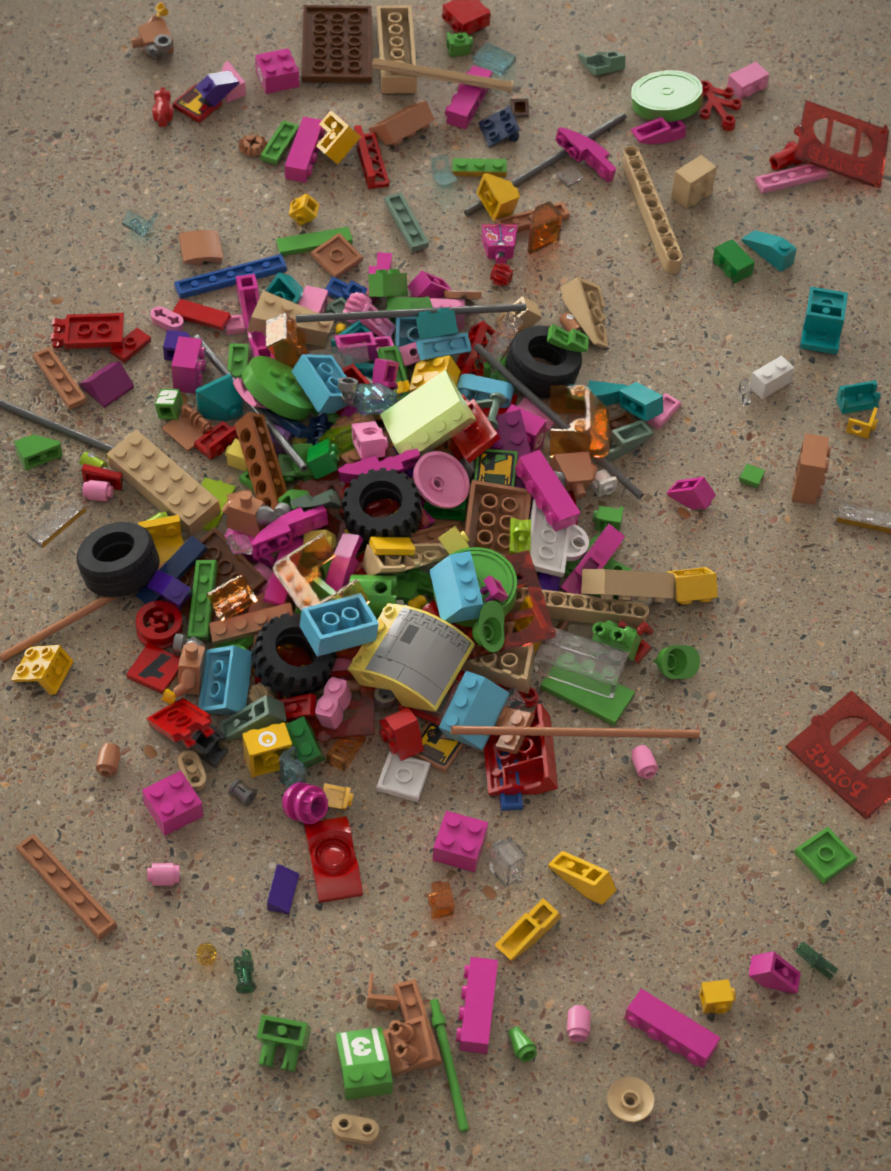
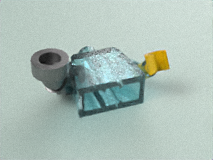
[338,377,410,415]

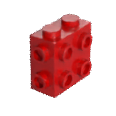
[442,0,491,35]

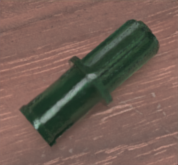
[795,942,839,980]

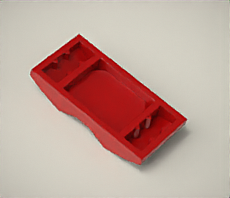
[303,816,363,903]

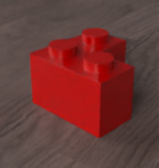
[378,707,424,761]

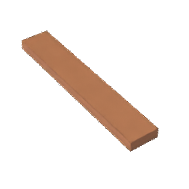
[16,834,117,940]

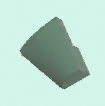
[578,51,626,76]
[290,489,342,509]

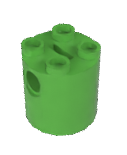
[342,575,399,617]

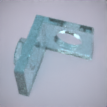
[430,154,457,185]
[122,210,158,237]

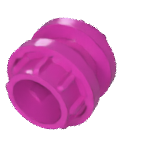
[282,782,328,824]

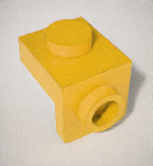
[323,783,354,810]

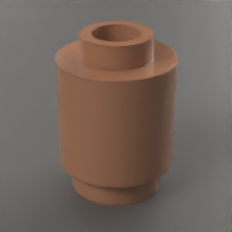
[96,743,121,777]

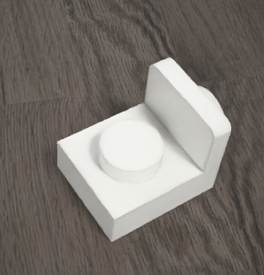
[590,469,617,497]

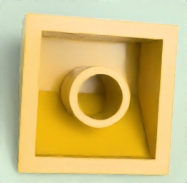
[476,173,520,222]
[667,567,718,605]

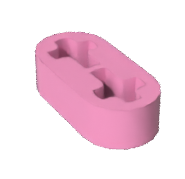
[151,306,184,331]

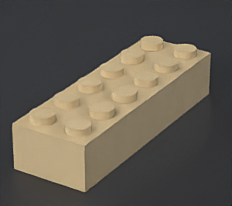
[377,5,417,94]
[107,429,221,537]

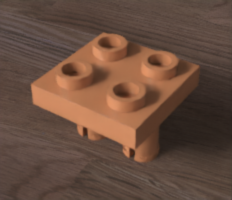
[383,1015,438,1076]

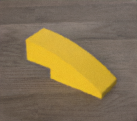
[495,898,561,961]

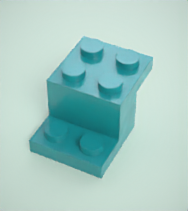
[800,286,848,355]

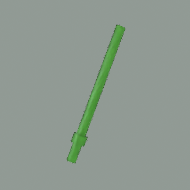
[430,999,469,1133]

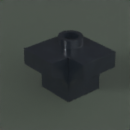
[189,724,228,769]

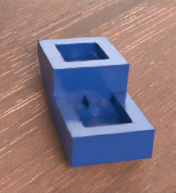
[325,276,367,301]

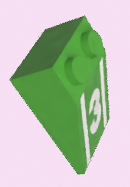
[336,1027,393,1100]

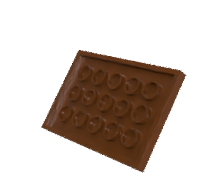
[302,5,372,83]

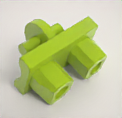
[509,518,531,557]

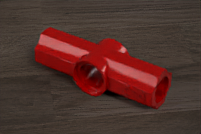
[769,136,821,170]

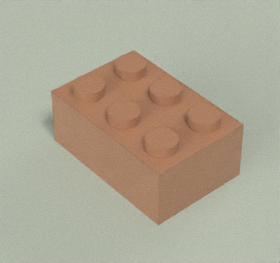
[791,433,831,505]

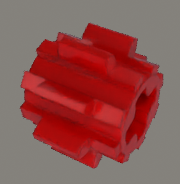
[490,263,514,287]

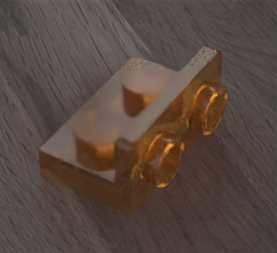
[206,574,258,622]

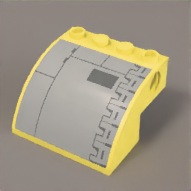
[348,603,475,712]

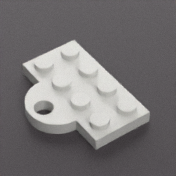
[523,499,589,577]

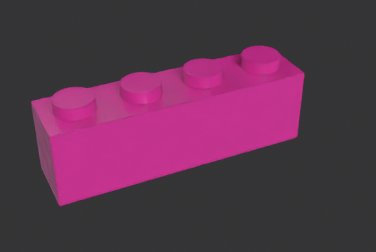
[445,66,492,129]
[285,116,327,183]
[515,450,581,531]
[456,957,498,1054]
[624,988,720,1069]

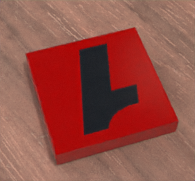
[126,643,180,694]

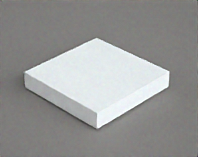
[376,751,431,802]

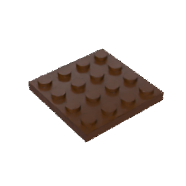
[179,527,267,622]

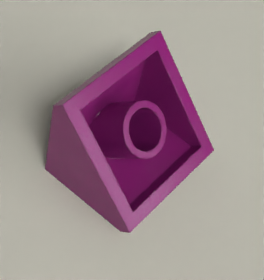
[79,362,134,408]

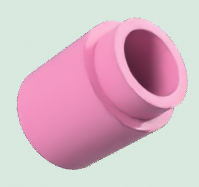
[82,480,114,502]
[631,745,658,779]
[147,863,179,886]
[567,1005,591,1042]

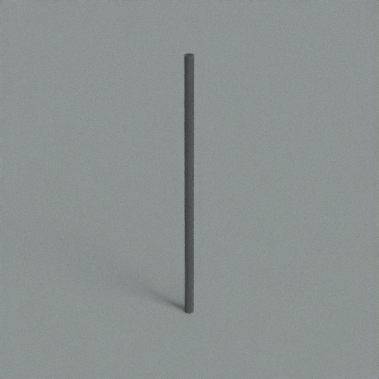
[464,113,627,217]
[295,303,527,323]
[193,334,308,472]
[473,343,644,499]
[0,399,200,484]

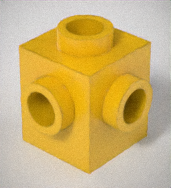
[288,193,320,226]

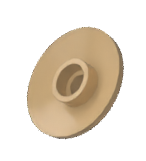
[607,1077,654,1122]

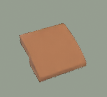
[178,230,223,266]

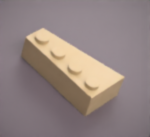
[247,290,334,347]
[581,569,674,602]
[461,639,535,694]

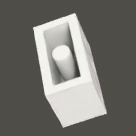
[749,356,794,399]

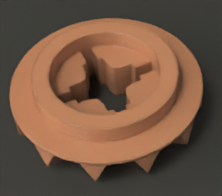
[239,133,267,157]

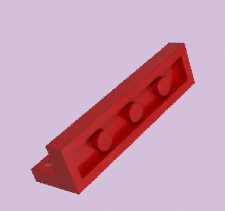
[354,125,389,190]
[456,321,499,384]

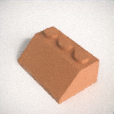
[368,100,435,146]

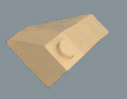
[362,543,449,575]

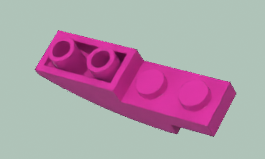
[555,127,617,183]
[338,449,420,483]
[251,505,328,559]
[560,524,625,595]

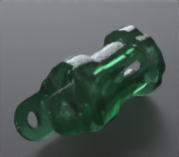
[233,949,256,994]

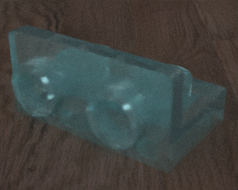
[279,746,306,788]

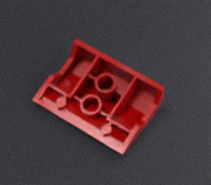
[484,704,558,795]

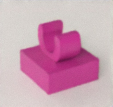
[480,575,508,602]

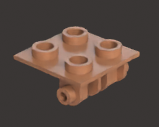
[161,404,214,451]

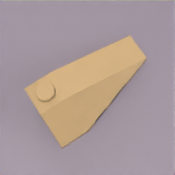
[560,277,608,348]

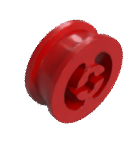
[135,601,182,649]

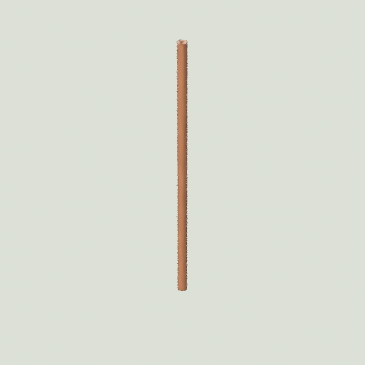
[0,560,168,662]
[451,726,700,738]

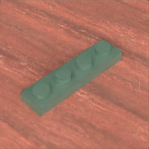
[384,192,429,252]

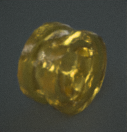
[196,943,217,966]

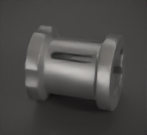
[228,778,257,806]

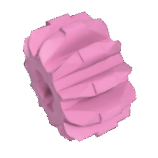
[343,292,372,324]

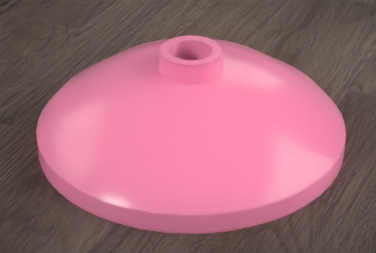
[413,451,470,509]

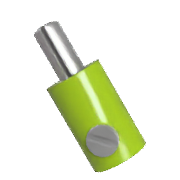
[79,451,110,470]

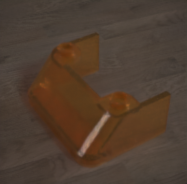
[550,385,610,457]
[273,533,370,613]

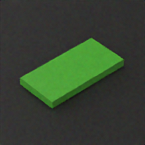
[540,655,635,726]

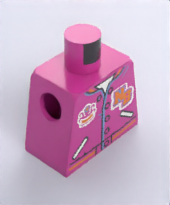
[481,224,517,264]

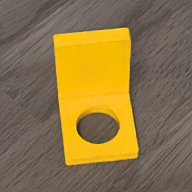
[846,407,878,439]

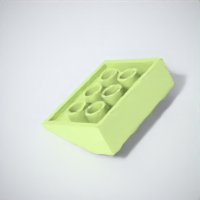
[380,370,476,458]

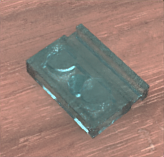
[473,42,516,75]

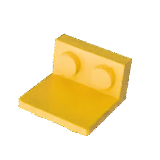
[138,515,184,565]
[11,645,74,695]

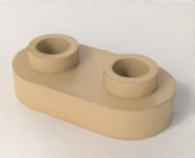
[178,750,207,791]
[332,1114,379,1145]

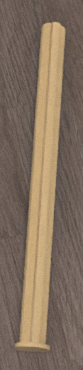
[372,58,513,94]

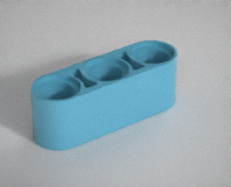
[457,374,514,408]

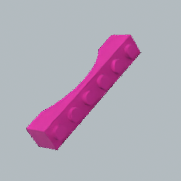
[236,274,276,359]

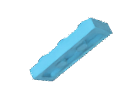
[416,332,472,361]

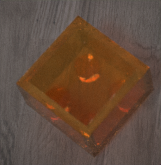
[266,312,307,368]

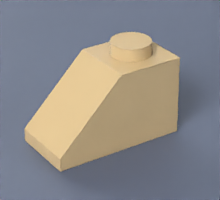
[496,296,542,334]

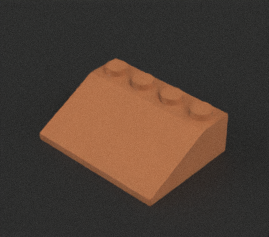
[463,480,531,564]

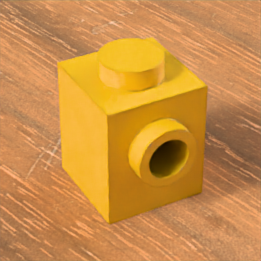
[699,979,736,1014]

